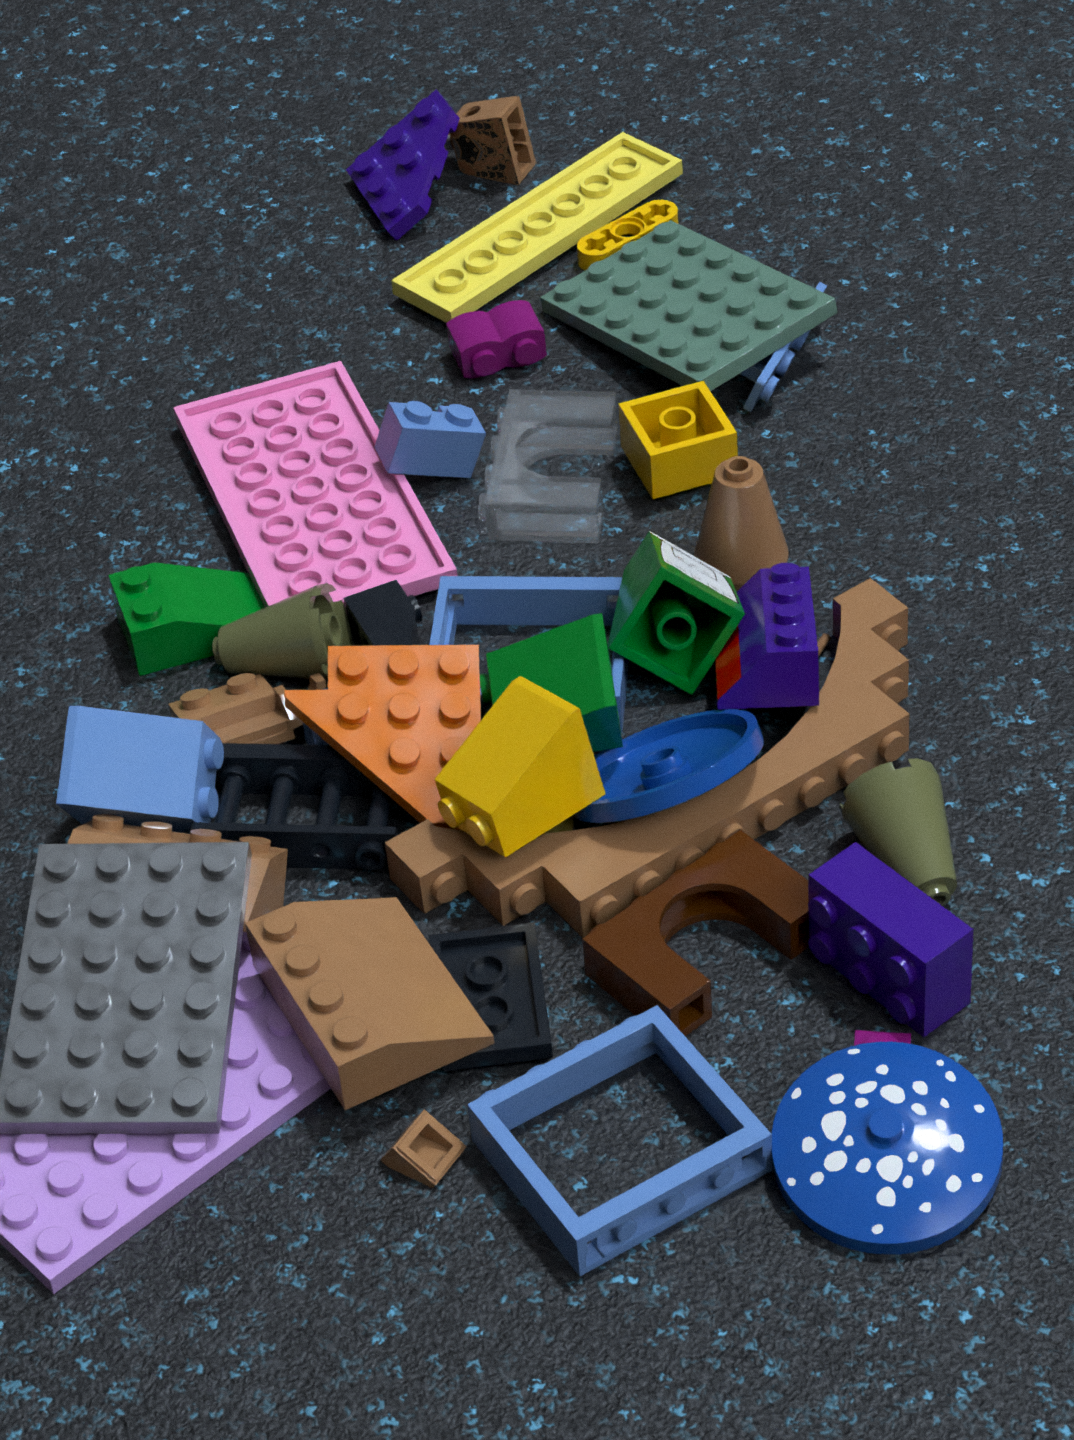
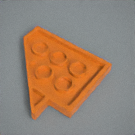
[284,645,481,830]

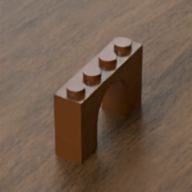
[582,830,809,1036]

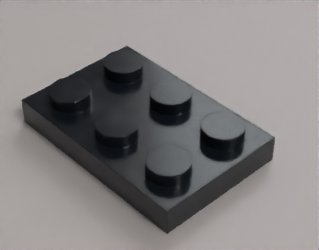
[428,922,553,1071]

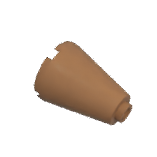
[694,456,789,591]

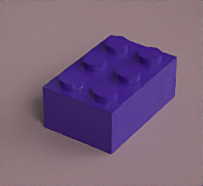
[808,842,974,1037]

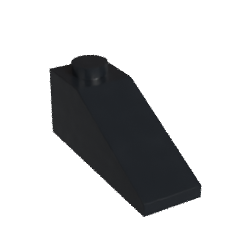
[343,580,422,646]

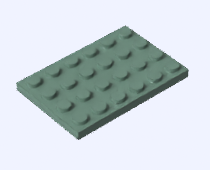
[540,220,838,391]

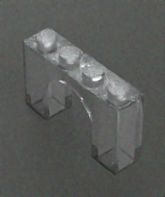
[478,389,618,543]

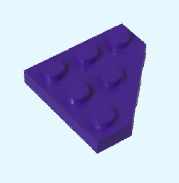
[346,89,460,241]

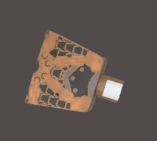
[444,96,536,185]

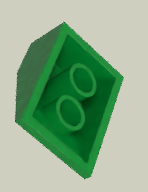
[108,562,265,676]

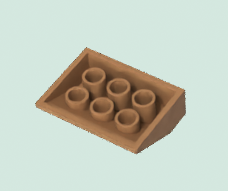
[245,897,495,1110]

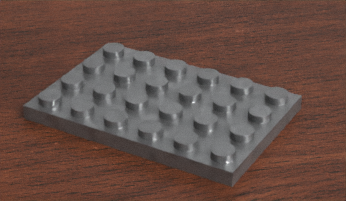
[0,842,252,1134]

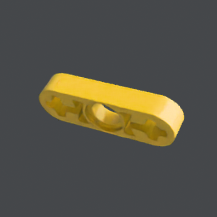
[577,200,679,271]

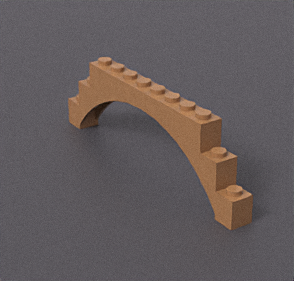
[385,578,910,938]

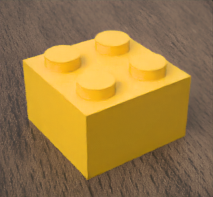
[618,381,738,499]

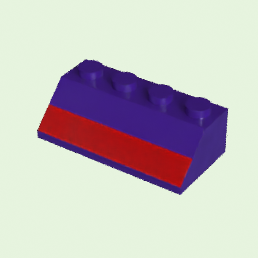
[715,563,819,710]

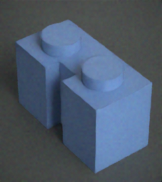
[374,401,486,478]

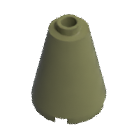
[212,583,352,680]
[839,758,957,906]

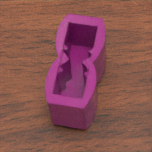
[446,300,547,378]

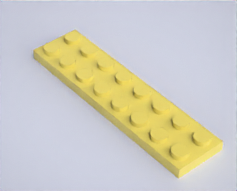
[391,132,683,323]

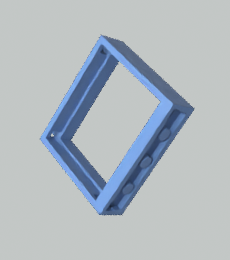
[429,576,629,733]
[467,1005,773,1276]

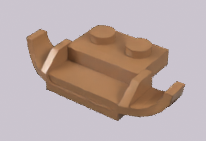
[168,673,326,744]

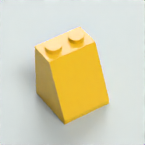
[434,676,606,858]

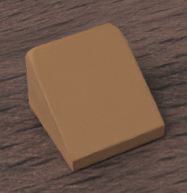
[380,1109,467,1188]

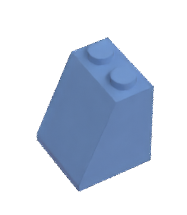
[56,706,224,834]

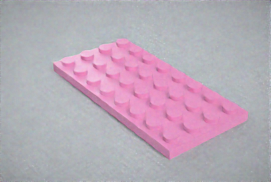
[173,361,457,607]

